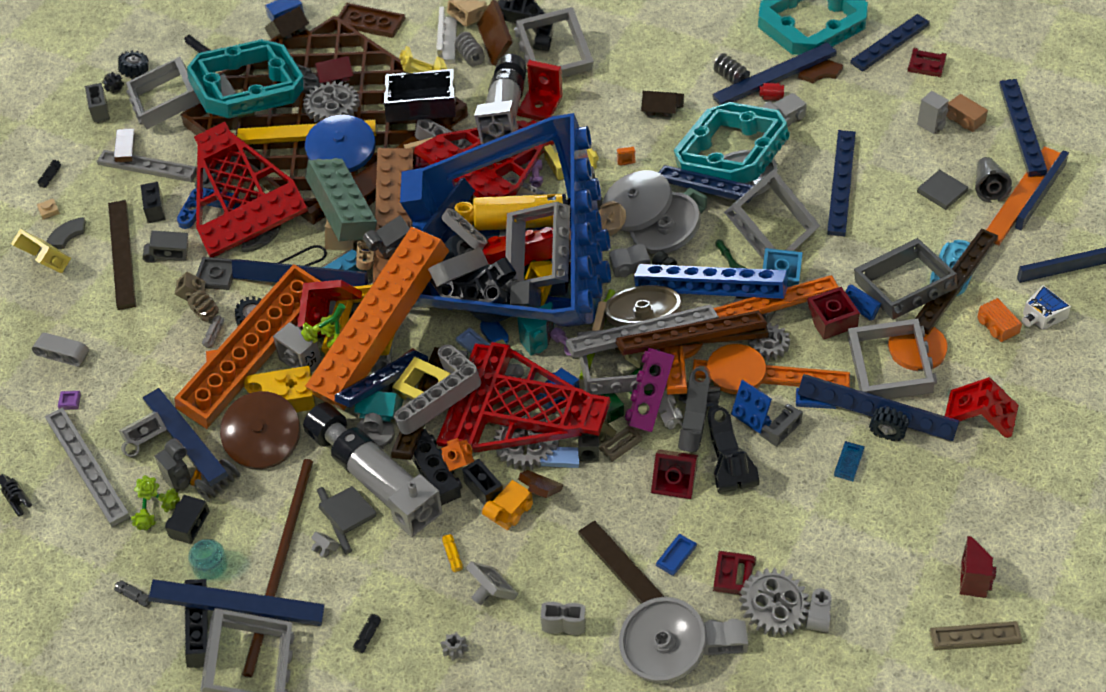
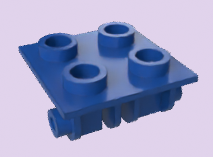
[731,380,772,434]

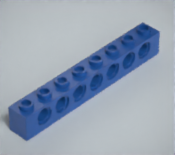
[634,264,788,299]

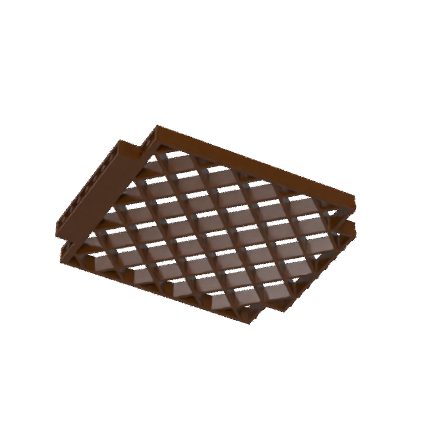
[180,15,468,225]

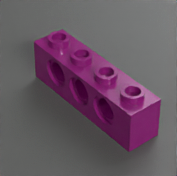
[625,348,675,432]

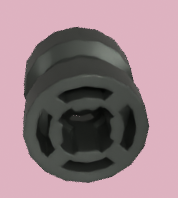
[651,251,677,266]

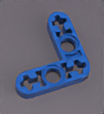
[177,188,240,229]

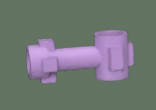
[528,159,543,188]
[550,327,571,356]

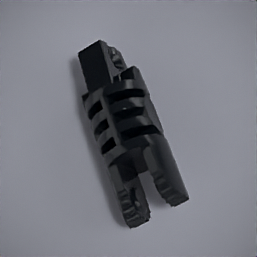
[0,473,32,517]

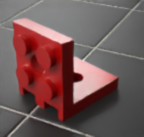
[517,60,563,121]
[298,280,362,338]
[945,377,1019,438]

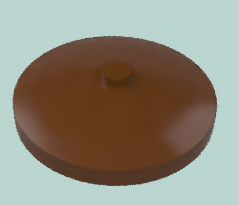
[220,391,301,469]

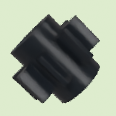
[102,72,124,93]

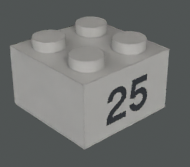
[273,322,321,373]

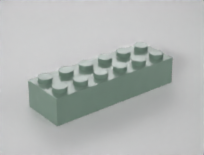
[305,158,377,241]

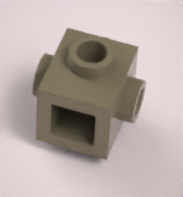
[174,272,206,301]

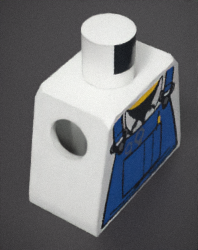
[1022,285,1071,330]

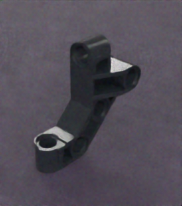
[498,0,553,51]
[430,256,517,305]
[707,405,759,493]

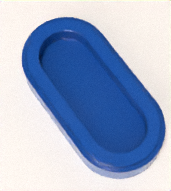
[480,321,509,345]

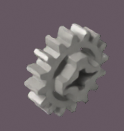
[748,323,790,361]

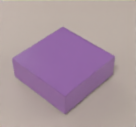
[57,390,81,410]

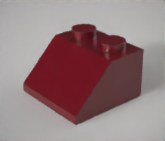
[315,56,353,85]
[807,286,860,340]
[651,449,699,499]
[959,536,997,598]

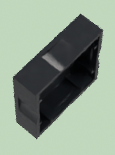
[384,69,456,122]

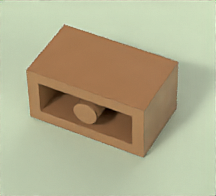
[946,93,988,132]

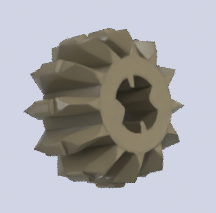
[188,290,219,322]

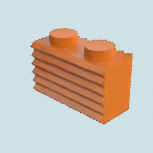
[977,298,1022,342]

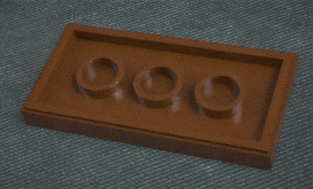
[477,0,513,66]
[338,3,406,38]

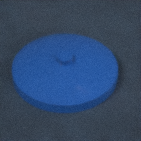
[305,115,375,173]

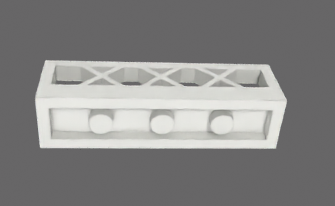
[437,7,457,64]

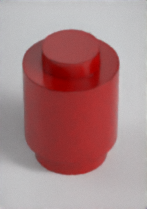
[759,83,784,100]

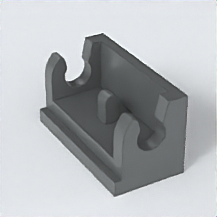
[760,404,803,447]

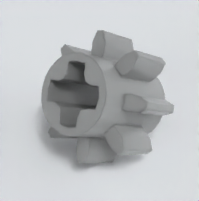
[441,632,468,661]

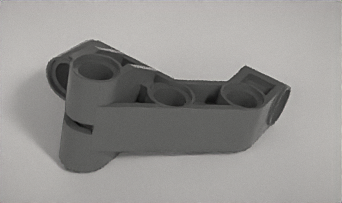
[678,366,721,452]

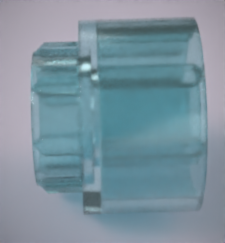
[188,539,228,580]

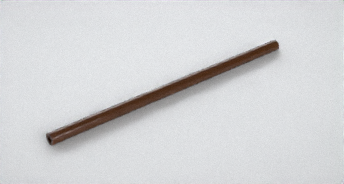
[242,459,313,677]

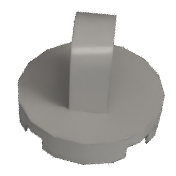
[356,413,395,449]

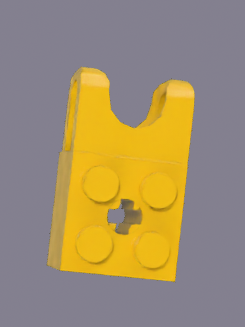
[244,366,315,412]

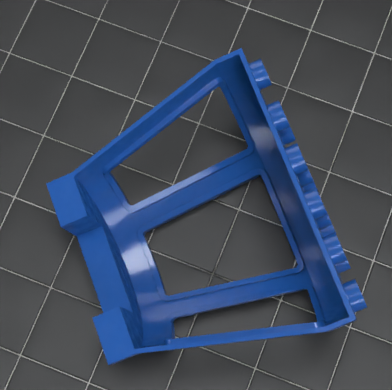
[400,113,611,327]

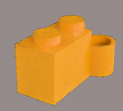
[482,480,533,530]

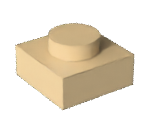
[37,198,60,220]

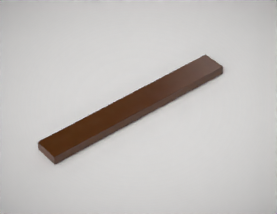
[615,310,767,356]

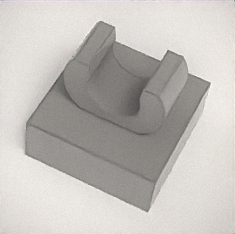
[311,531,340,557]

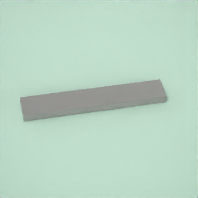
[97,150,197,182]

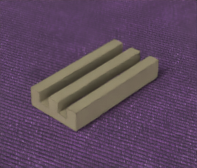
[599,426,643,462]

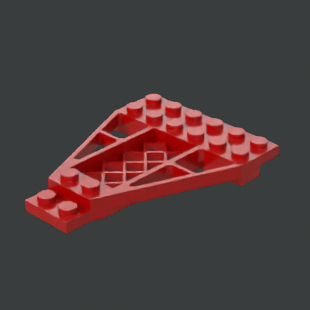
[414,119,554,198]
[194,122,309,258]
[436,342,611,453]

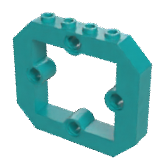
[758,0,868,55]
[187,39,304,118]
[674,102,790,183]

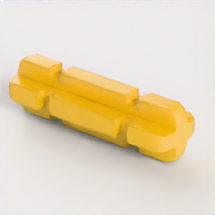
[442,534,463,572]

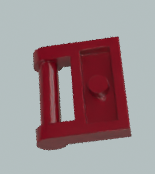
[907,47,947,78]
[713,551,756,596]

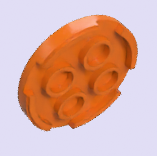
[888,327,947,371]
[707,344,766,394]

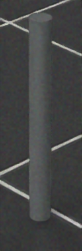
[317,487,352,554]

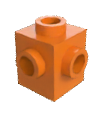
[441,438,474,471]

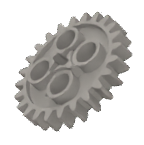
[304,81,359,122]
[494,413,559,471]
[739,568,810,637]

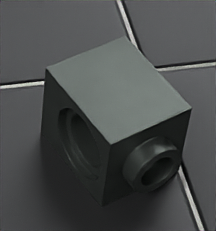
[578,433,599,461]

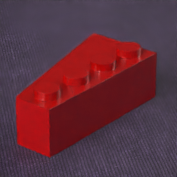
[483,227,553,266]

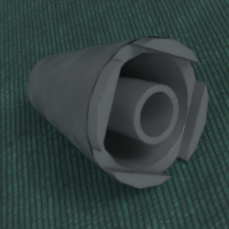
[975,157,1012,203]

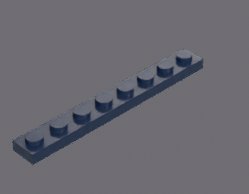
[999,79,1047,177]
[827,130,856,237]
[798,374,959,441]

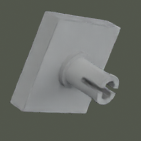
[466,561,518,605]

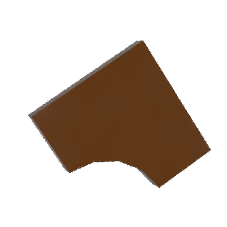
[798,60,844,84]
[518,470,564,498]

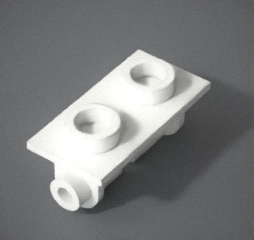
[658,390,683,429]

